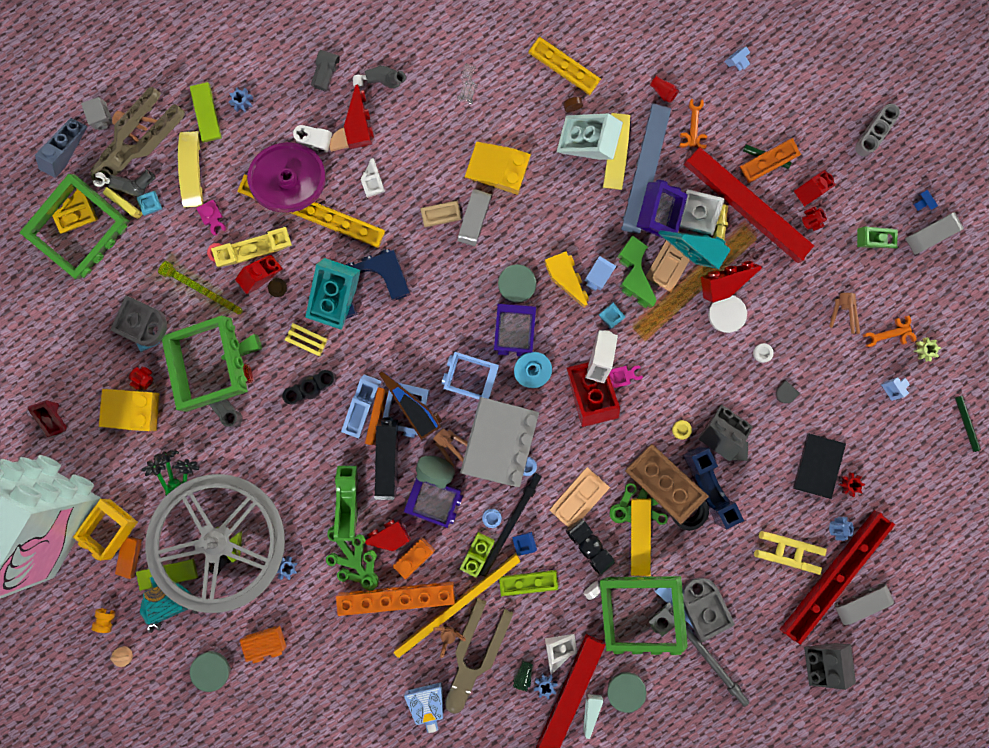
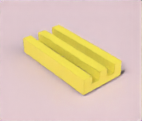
[103,187,143,218]
[285,323,328,356]

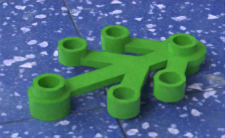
[609,483,668,525]
[326,525,379,591]

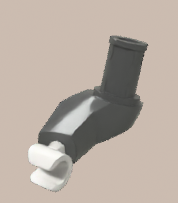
[353,65,406,88]
[93,169,156,196]

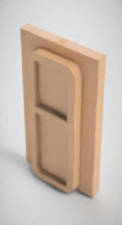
[646,231,690,292]
[549,467,610,527]

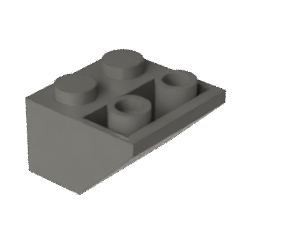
[698,404,753,461]
[804,643,856,690]

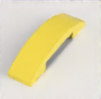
[603,113,630,190]
[178,131,203,208]
[211,227,292,267]

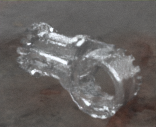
[457,63,478,105]

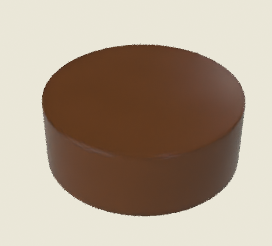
[563,97,583,112]

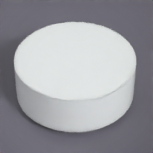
[753,343,773,363]
[583,581,601,600]

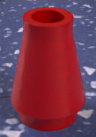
[650,76,679,103]

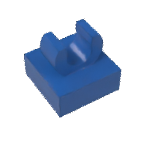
[913,190,938,211]
[512,532,537,556]

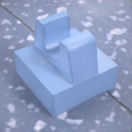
[724,47,750,71]
[881,377,910,401]

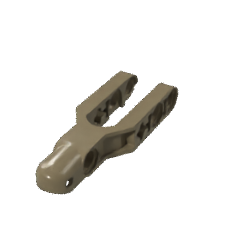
[90,87,185,184]
[445,597,513,714]

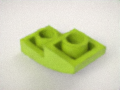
[460,532,495,578]

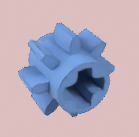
[228,87,254,113]
[829,517,854,541]
[277,556,297,580]
[534,673,557,699]

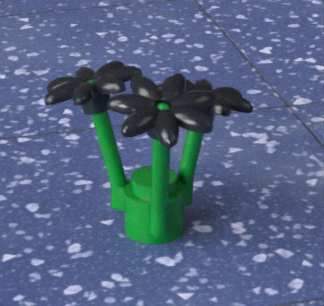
[142,450,199,496]

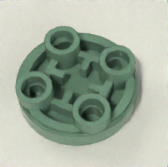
[498,264,536,303]
[416,456,455,488]
[190,651,231,692]
[607,672,646,713]

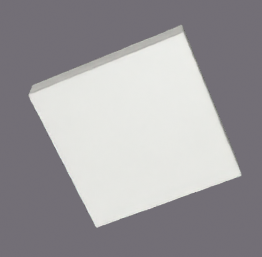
[680,189,725,236]

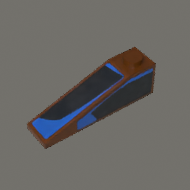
[379,371,443,440]

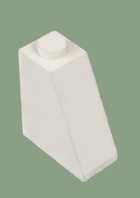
[585,330,618,383]

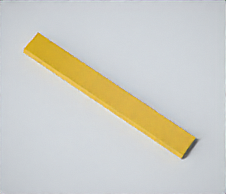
[237,174,385,248]
[394,553,520,658]

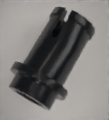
[209,555,231,576]

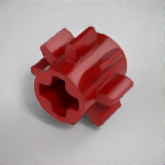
[802,206,827,231]
[128,366,154,390]
[838,472,865,497]

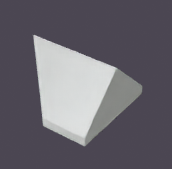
[545,634,577,675]

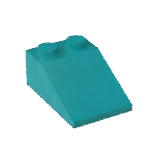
[658,230,731,269]
[305,258,361,330]

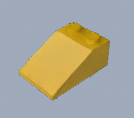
[465,141,531,195]
[99,389,160,431]

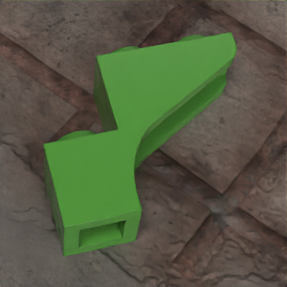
[617,236,656,308]
[334,466,358,541]

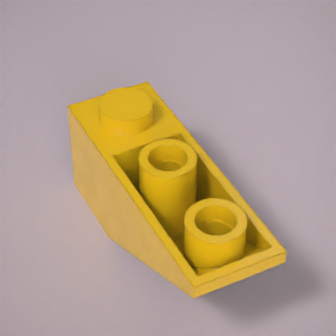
[544,251,589,308]

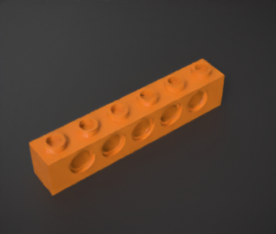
[336,581,455,616]

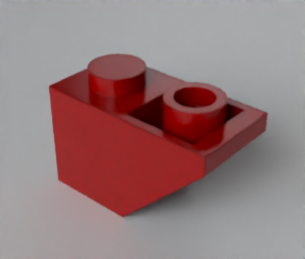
[794,170,836,207]
[235,255,283,294]
[365,519,411,551]

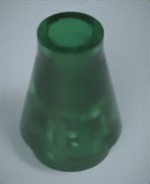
[512,660,533,692]

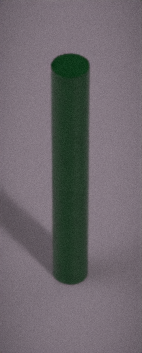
[955,395,981,452]

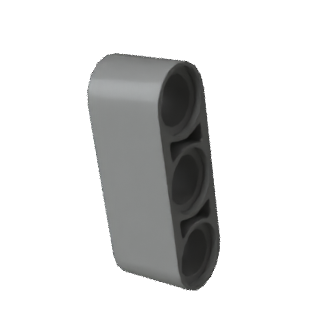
[855,104,900,156]
[457,189,492,247]
[905,212,964,255]
[835,583,894,625]

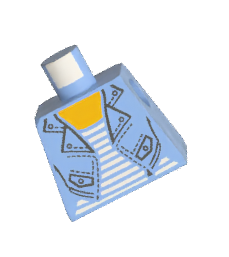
[404,682,444,733]

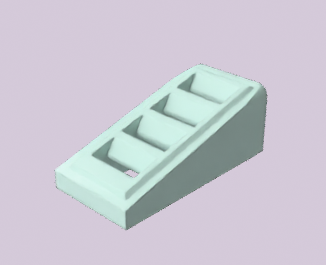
[583,694,603,739]

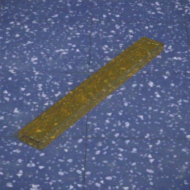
[632,225,757,342]

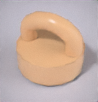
[110,646,133,667]

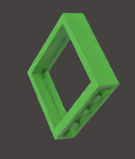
[19,174,130,279]
[162,315,248,412]
[600,576,688,655]

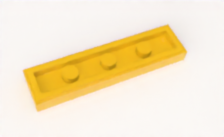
[528,36,601,95]
[631,499,651,576]

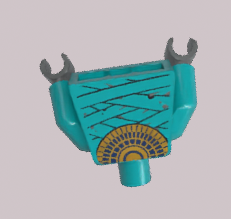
[140,577,198,633]

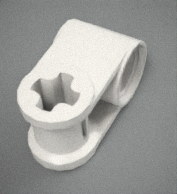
[293,125,332,152]

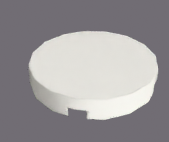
[708,295,747,333]

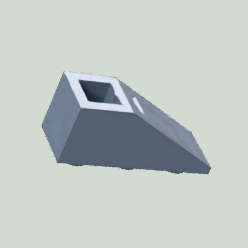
[35,118,87,178]

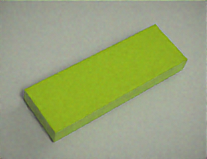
[190,82,222,143]
[136,559,198,591]
[499,570,558,596]

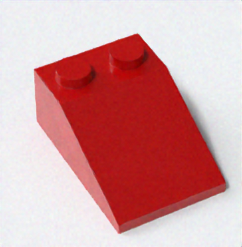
[566,362,620,427]

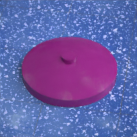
[247,142,326,213]

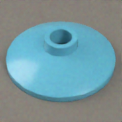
[514,352,552,388]

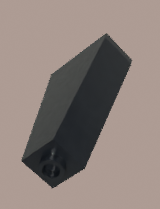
[374,417,398,500]

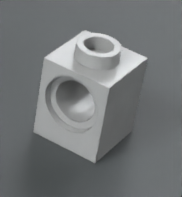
[81,97,113,130]
[649,602,675,637]

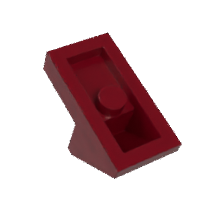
[27,400,67,437]

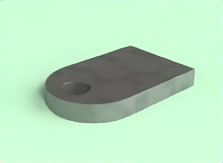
[110,296,167,347]
[682,578,735,642]

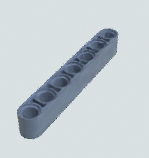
[621,104,671,234]

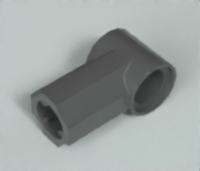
[311,50,340,91]
[209,399,243,427]

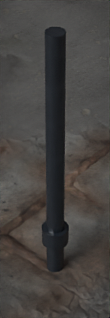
[479,473,542,577]

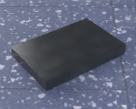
[793,433,846,499]

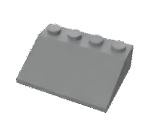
[460,397,539,487]

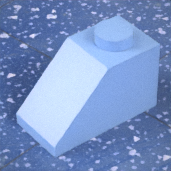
[584,256,616,291]

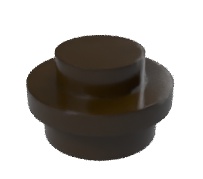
[268,278,287,297]

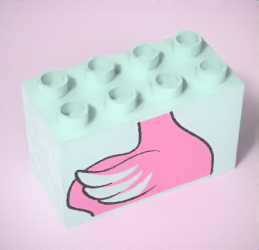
[0,455,101,599]

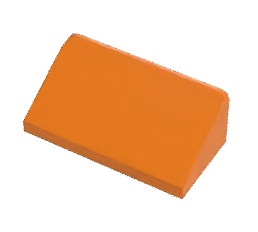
[115,537,142,579]

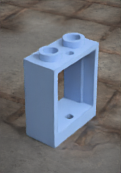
[441,352,499,400]
[383,383,430,438]

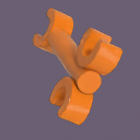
[679,99,707,150]
[863,315,917,347]

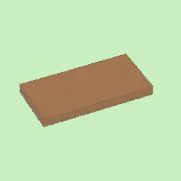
[625,444,708,524]

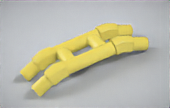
[754,531,827,575]

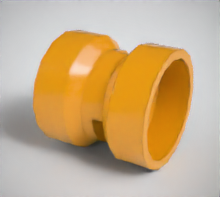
[91,608,116,633]

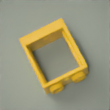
[73,499,138,561]

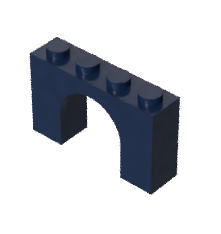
[345,249,411,319]
[683,447,744,530]

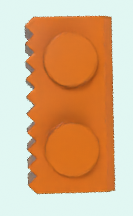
[393,537,435,580]
[239,625,287,664]

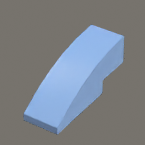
[341,374,382,439]

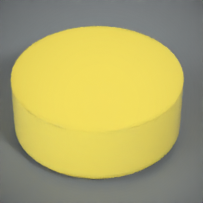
[672,420,692,440]

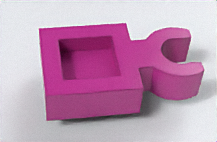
[196,200,226,236]
[609,366,643,388]

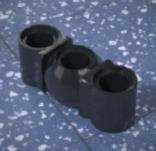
[282,370,337,405]
[566,519,616,575]

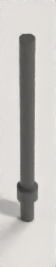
[686,624,750,707]

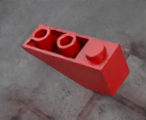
[344,84,374,149]
[701,261,762,303]

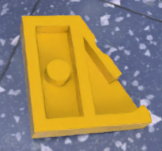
[52,188,98,234]

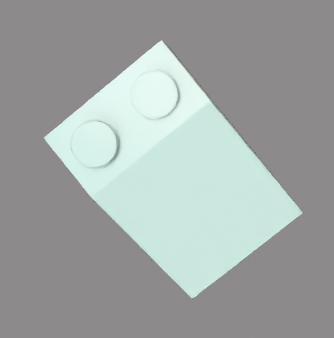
[557,113,623,160]

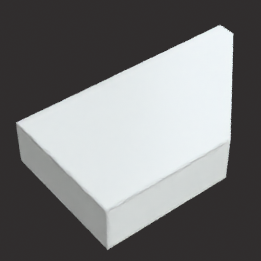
[361,158,385,198]

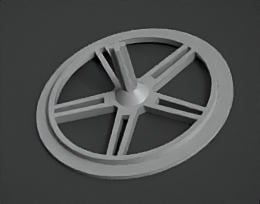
[145,474,285,613]

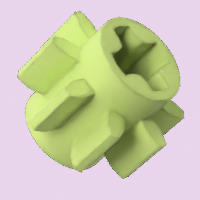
[913,337,941,362]

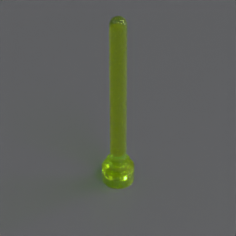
[158,260,243,315]

